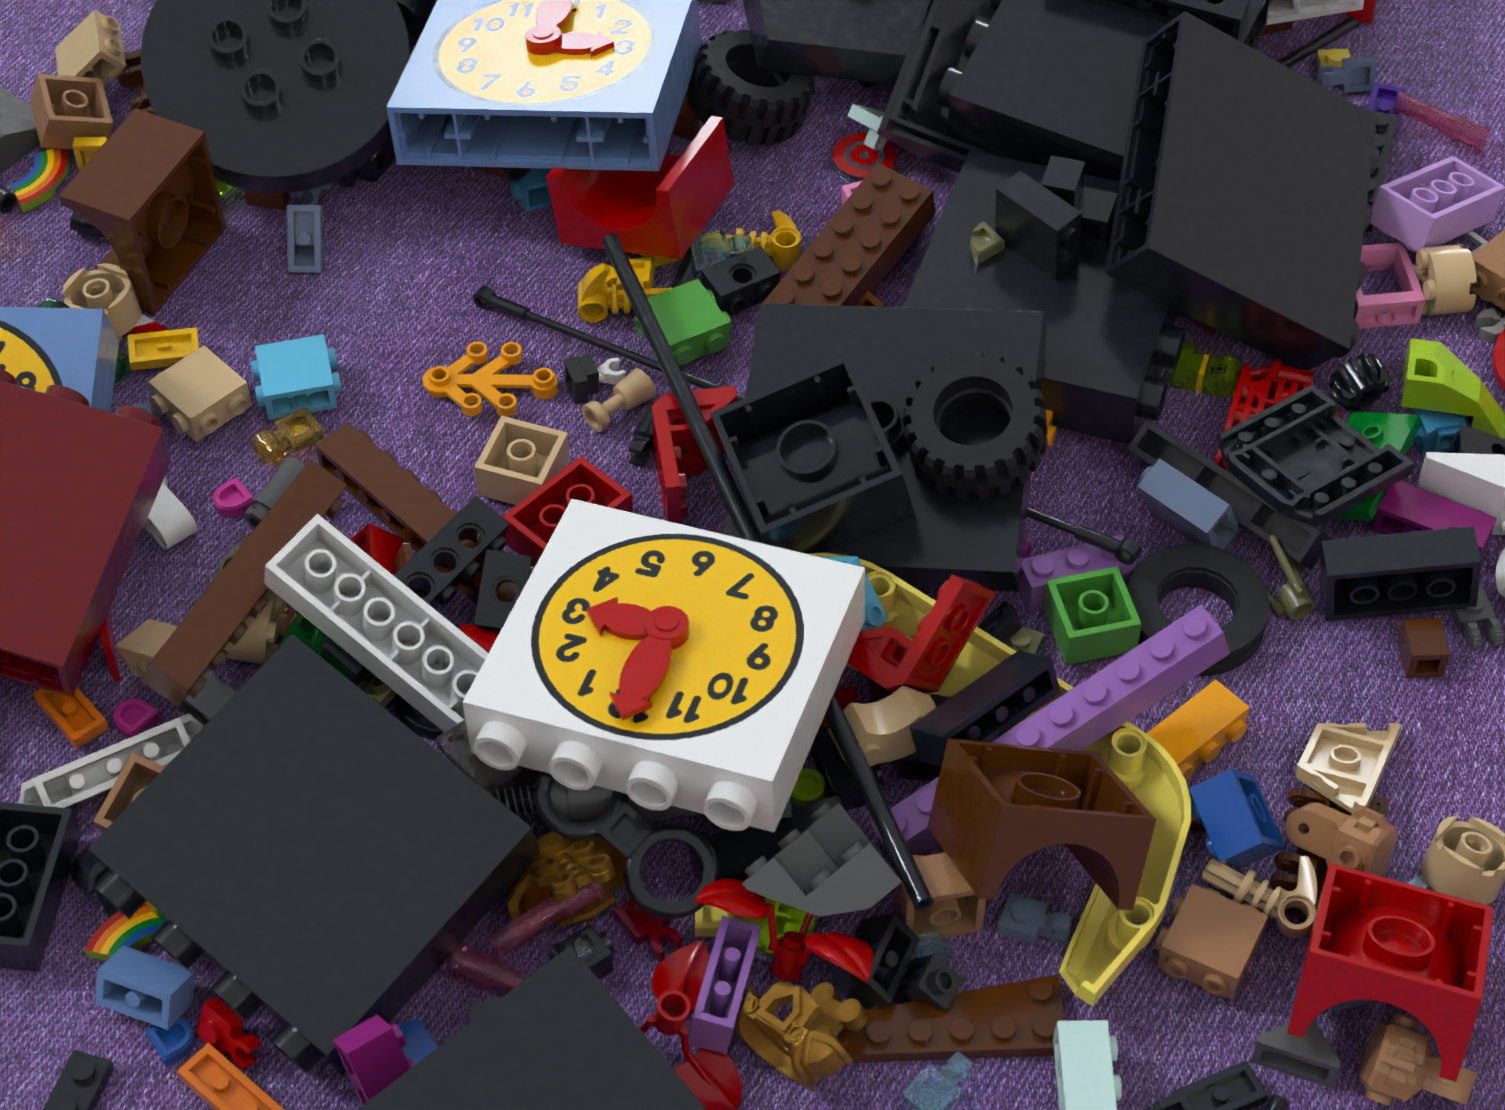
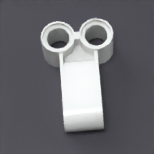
[144,475,198,550]

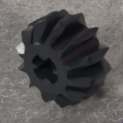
[1329,353,1392,411]

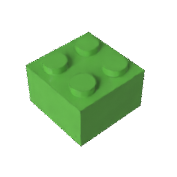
[1043,566,1142,666]

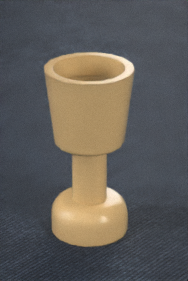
[582,368,656,432]

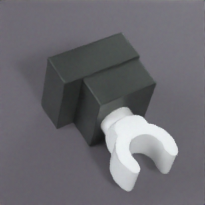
[564,354,625,404]

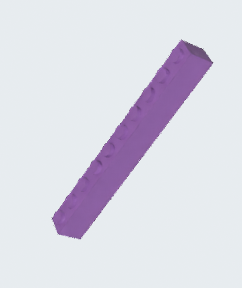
[870,604,1230,856]

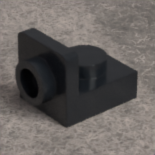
[893,953,962,1011]

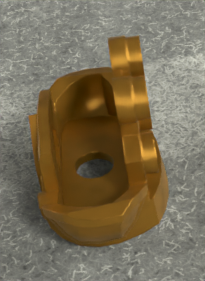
[506,832,626,929]
[735,981,868,1091]

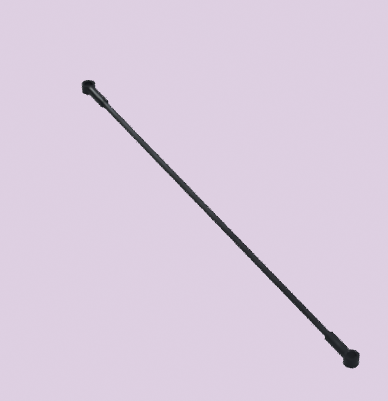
[473,286,1141,565]

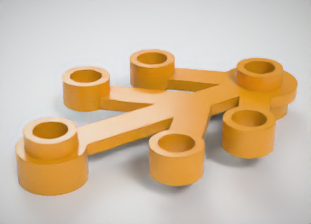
[423,341,559,417]

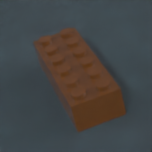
[763,163,936,306]

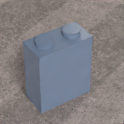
[1137,458,1240,550]

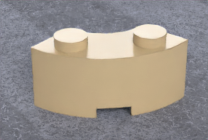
[828,685,937,766]

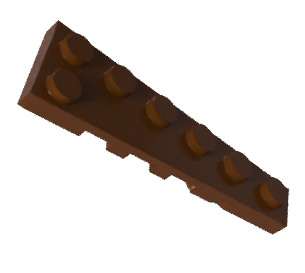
[837,975,1064,1063]

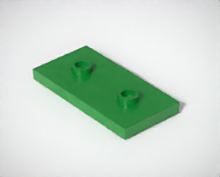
[1334,412,1421,521]

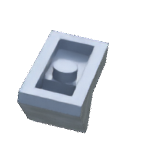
[287,205,327,273]

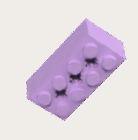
[1370,156,1505,253]

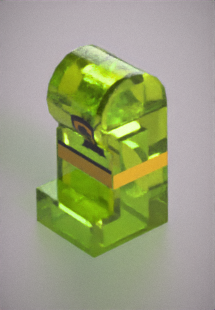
[1172,342,1242,397]

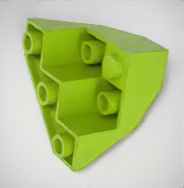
[1401,338,1505,439]

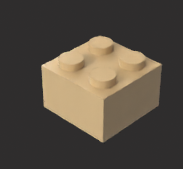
[474,416,570,505]

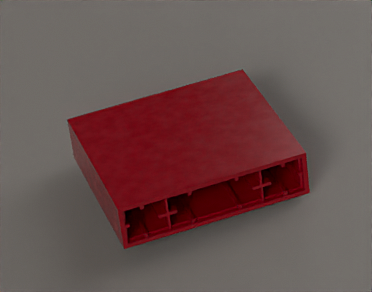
[0,368,171,697]

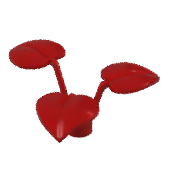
[695,879,874,983]
[639,940,742,1110]

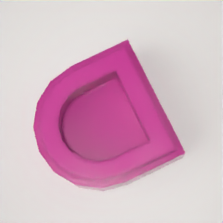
[212,477,254,518]
[113,699,161,739]

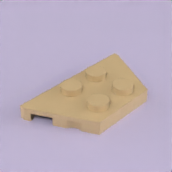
[1295,723,1401,814]

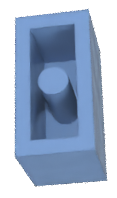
[95,945,196,1030]

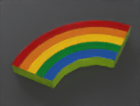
[11,148,70,213]
[84,904,164,961]

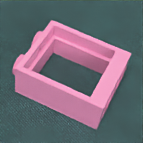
[1354,242,1425,329]

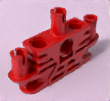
[1215,358,1315,473]

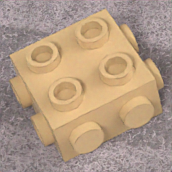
[55,9,126,87]
[148,345,252,442]

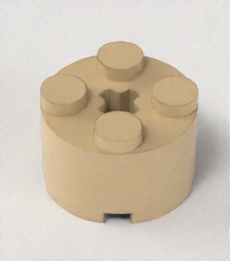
[1412,244,1477,316]
[63,263,142,342]
[224,590,288,664]
[1420,816,1505,905]

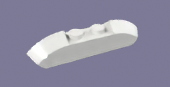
[19,714,204,808]

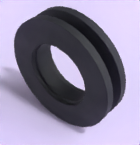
[1127,543,1270,676]

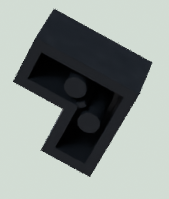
[1041,155,1118,246]

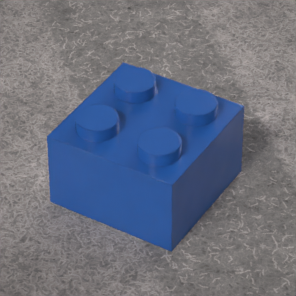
[1189,768,1285,867]

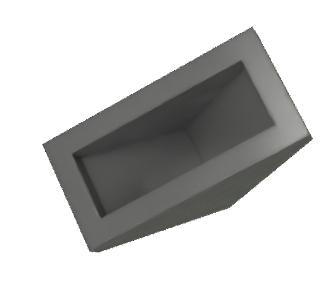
[1251,1020,1341,1089]

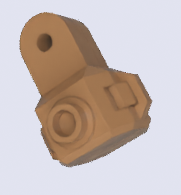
[1285,802,1399,876]
[1358,1013,1478,1106]

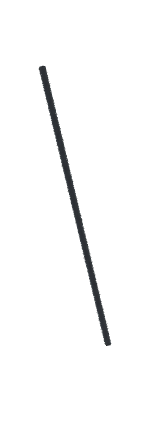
[602,234,934,911]

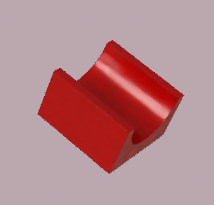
[546,116,734,260]
[1287,862,1494,1082]

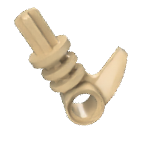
[1202,856,1317,938]

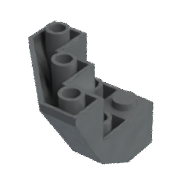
[742,801,902,917]

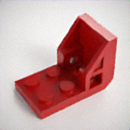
[652,385,737,524]
[847,574,996,695]

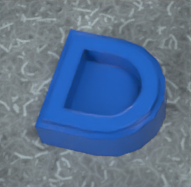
[145,1017,196,1067]

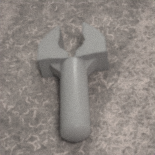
[1473,308,1505,343]

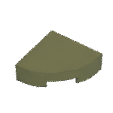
[970,221,1005,265]

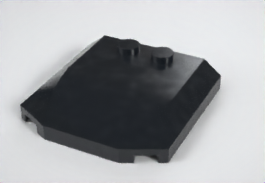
[1218,385,1415,526]

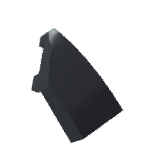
[977,600,1023,643]

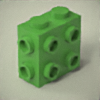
[634,279,733,366]

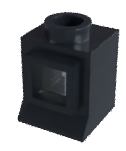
[548,924,615,979]

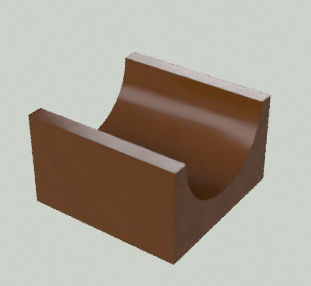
[59,108,226,316]
[927,739,1157,910]

